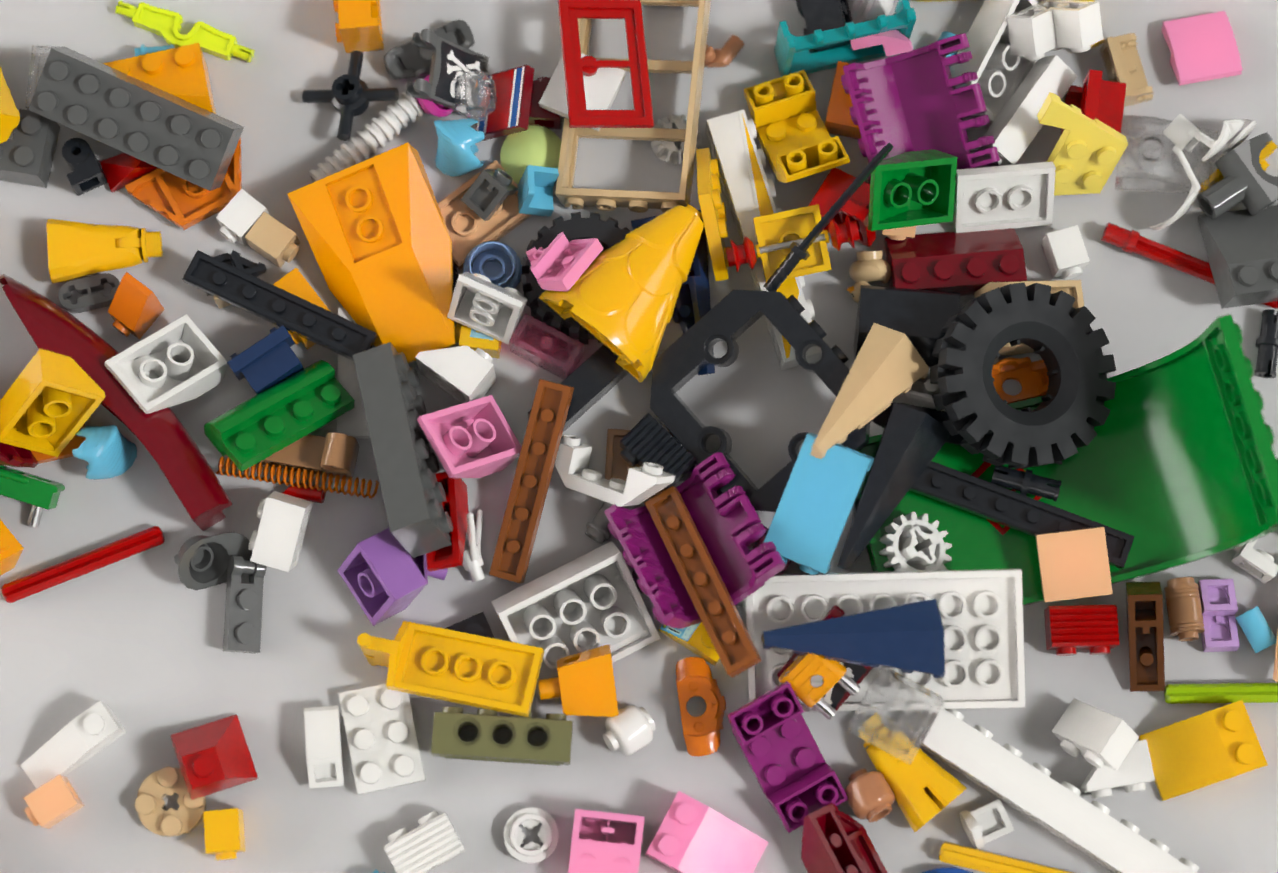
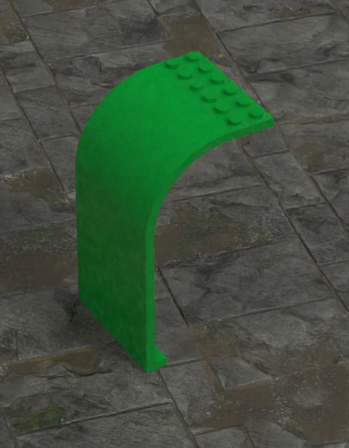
[854,314,1278,606]

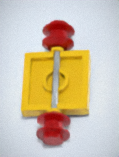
[725,204,860,283]

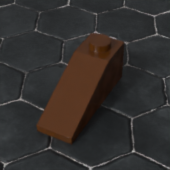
[1126,582,1165,692]

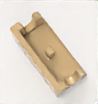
[1100,33,1154,107]

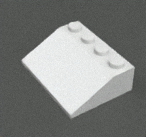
[491,541,661,700]

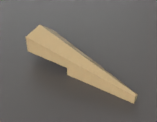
[810,323,929,459]

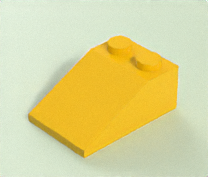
[1138,700,1268,801]

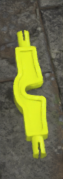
[115,0,255,63]

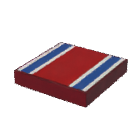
[476,65,535,141]

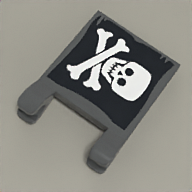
[406,29,489,119]

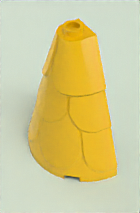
[539,204,704,383]

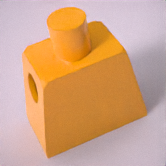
[538,644,619,717]

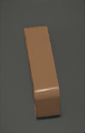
[225,432,360,480]

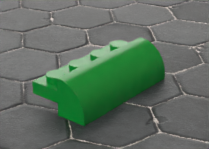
[204,360,355,472]

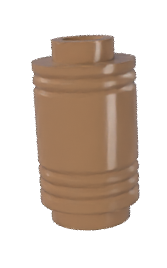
[1164,577,1205,642]

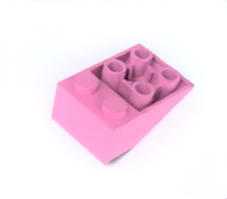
[568,809,645,873]

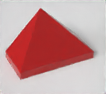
[100,153,158,192]

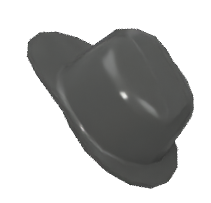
[174,532,252,590]

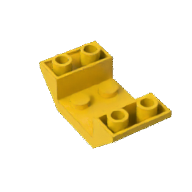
[743,70,850,183]

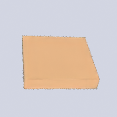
[1035,526,1113,602]

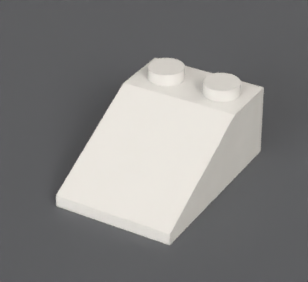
[447,272,527,344]
[104,314,228,414]

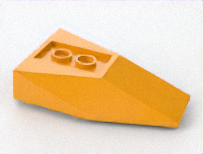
[287,142,455,364]

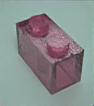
[509,314,584,380]

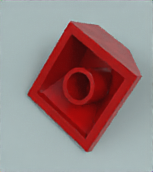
[170,714,258,800]

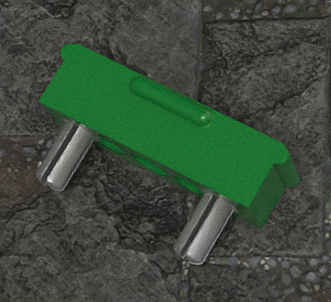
[0,465,65,528]

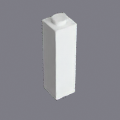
[977,55,1078,166]

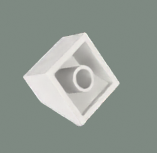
[415,345,496,404]

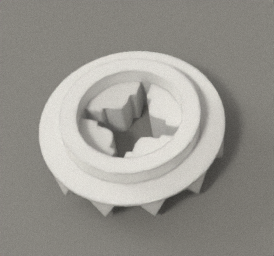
[650,113,702,165]
[504,807,559,863]

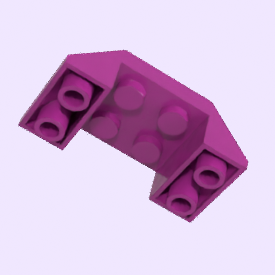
[727,681,848,833]

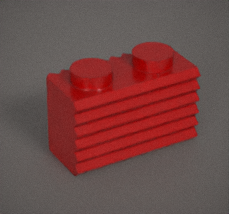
[1044,605,1120,656]

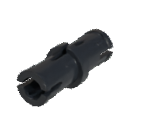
[1254,309,1278,378]
[991,465,1062,502]

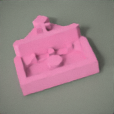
[526,232,604,291]

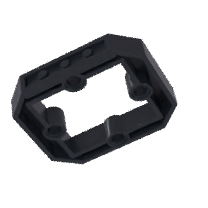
[650,290,870,512]

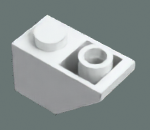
[1080,739,1155,799]

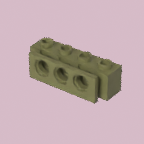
[431,706,573,766]

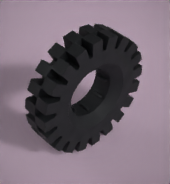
[930,282,1116,469]

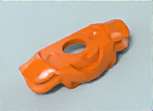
[992,357,1049,404]
[676,657,726,756]

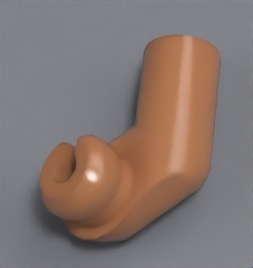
[704,35,744,68]

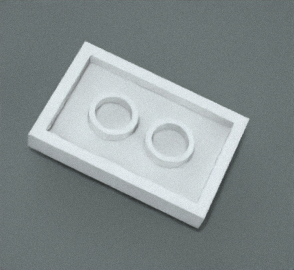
[953,161,1056,233]
[338,683,426,795]

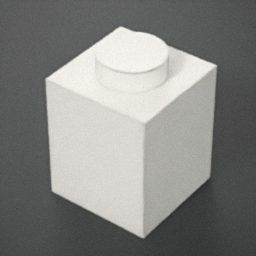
[216,189,269,247]
[1041,225,1090,280]

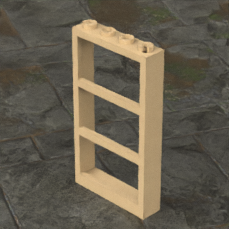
[555,0,711,213]

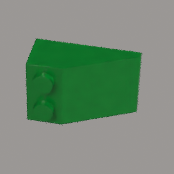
[868,149,957,231]

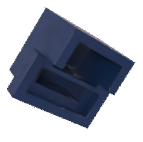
[227,325,304,395]

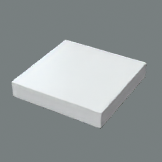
[539,53,626,131]

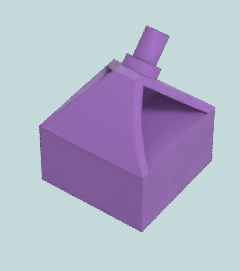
[337,528,448,626]

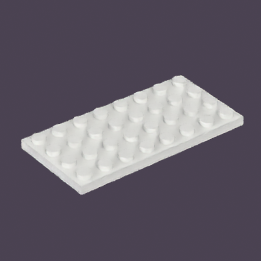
[746,569,1026,712]

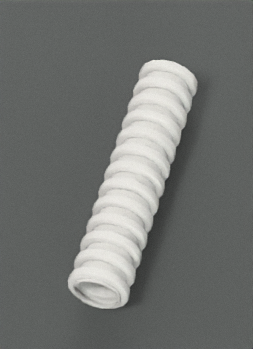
[309,92,424,182]

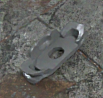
[384,20,475,80]

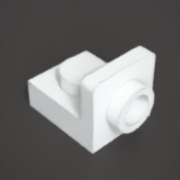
[1231,539,1278,584]

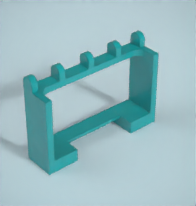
[774,0,916,77]

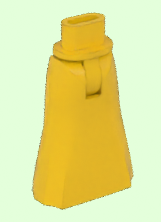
[46,219,163,283]
[856,713,967,832]

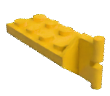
[357,621,544,717]

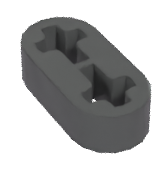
[58,273,120,313]

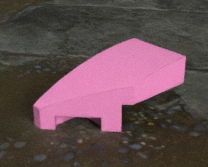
[850,30,913,56]

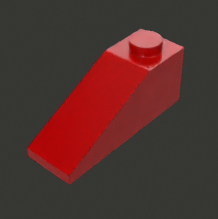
[426,471,469,572]

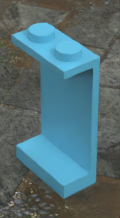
[764,433,874,575]

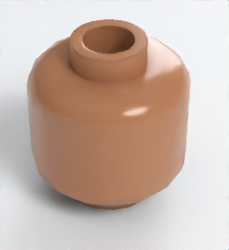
[844,769,895,822]

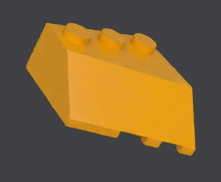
[102,43,216,114]

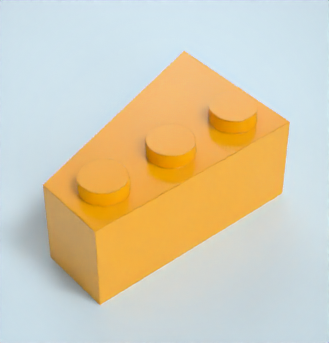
[333,0,384,53]

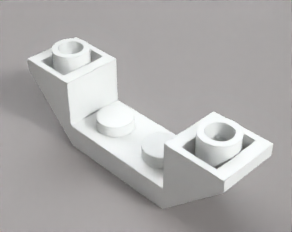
[555,434,675,507]

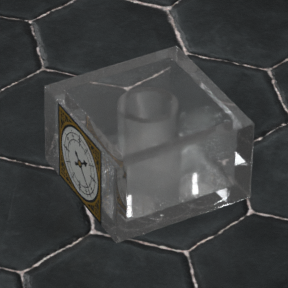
[848,665,944,765]

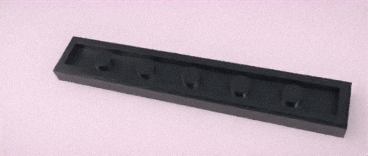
[182,250,377,361]

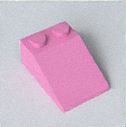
[416,395,522,478]
[645,791,769,873]

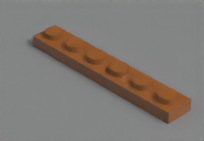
[489,379,574,584]
[645,486,762,678]

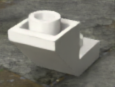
[304,705,344,789]

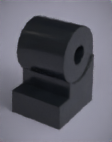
[62,137,108,196]

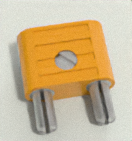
[779,652,860,719]

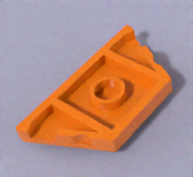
[125,136,242,230]

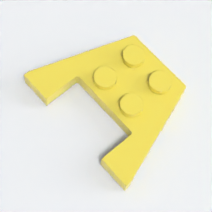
[1037,92,1128,196]

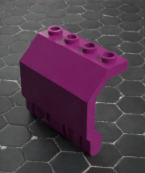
[841,33,1000,184]
[604,452,786,629]

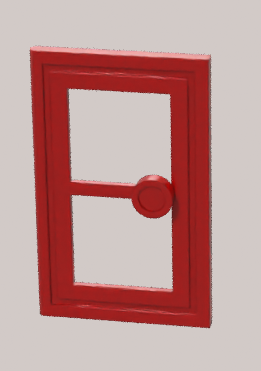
[558,0,654,128]

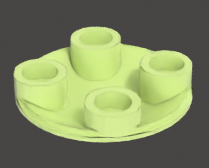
[500,125,561,184]

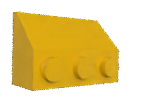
[0,349,105,457]

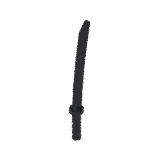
[764,143,894,292]

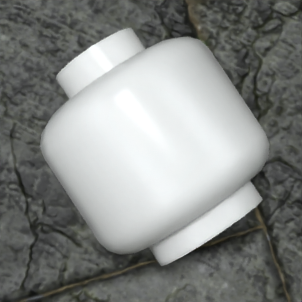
[603,705,656,756]

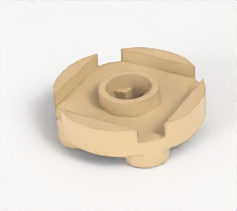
[135,767,206,837]

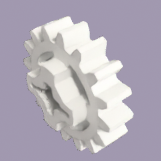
[879,512,952,572]

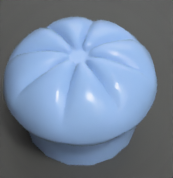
[463,241,522,289]

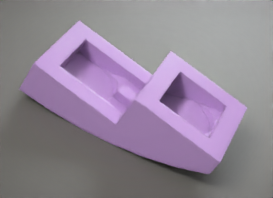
[1198,579,1240,652]

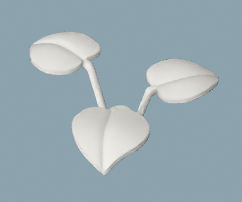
[1150,113,1257,231]

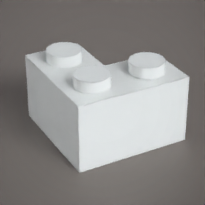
[1007,0,1103,60]

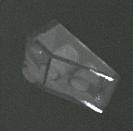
[1115,115,1219,194]

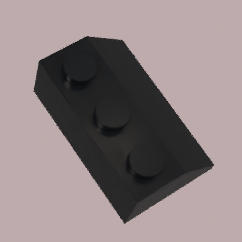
[853,285,960,368]

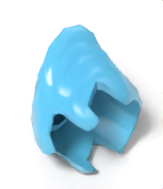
[434,118,485,177]
[72,425,137,480]

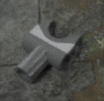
[1197,133,1278,219]

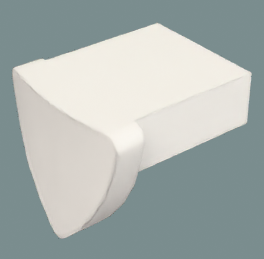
[959,799,1015,850]

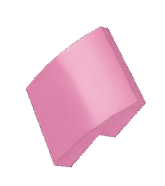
[1161,11,1242,86]

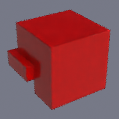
[1060,69,1127,136]
[808,167,876,248]

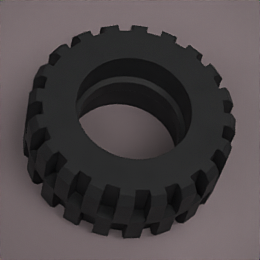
[521,212,631,344]

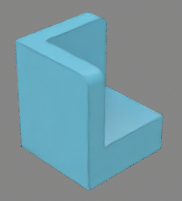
[518,165,559,217]

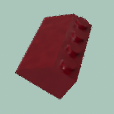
[884,228,1027,296]

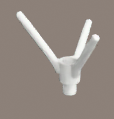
[462,509,485,582]

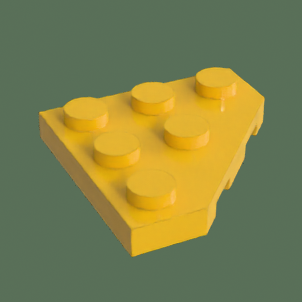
[696,147,731,281]

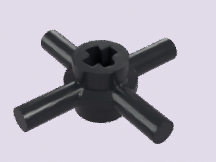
[302,51,399,141]

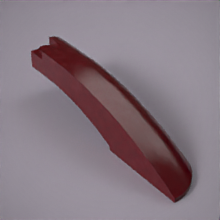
[0,274,232,531]

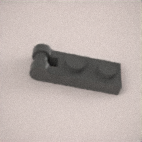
[223,556,267,654]

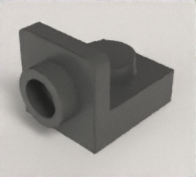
[461,168,518,221]

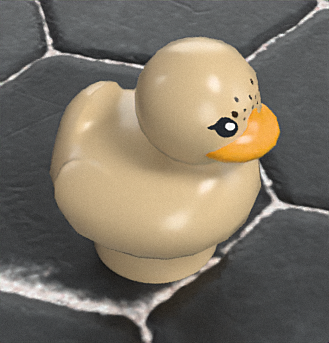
[846,250,891,303]

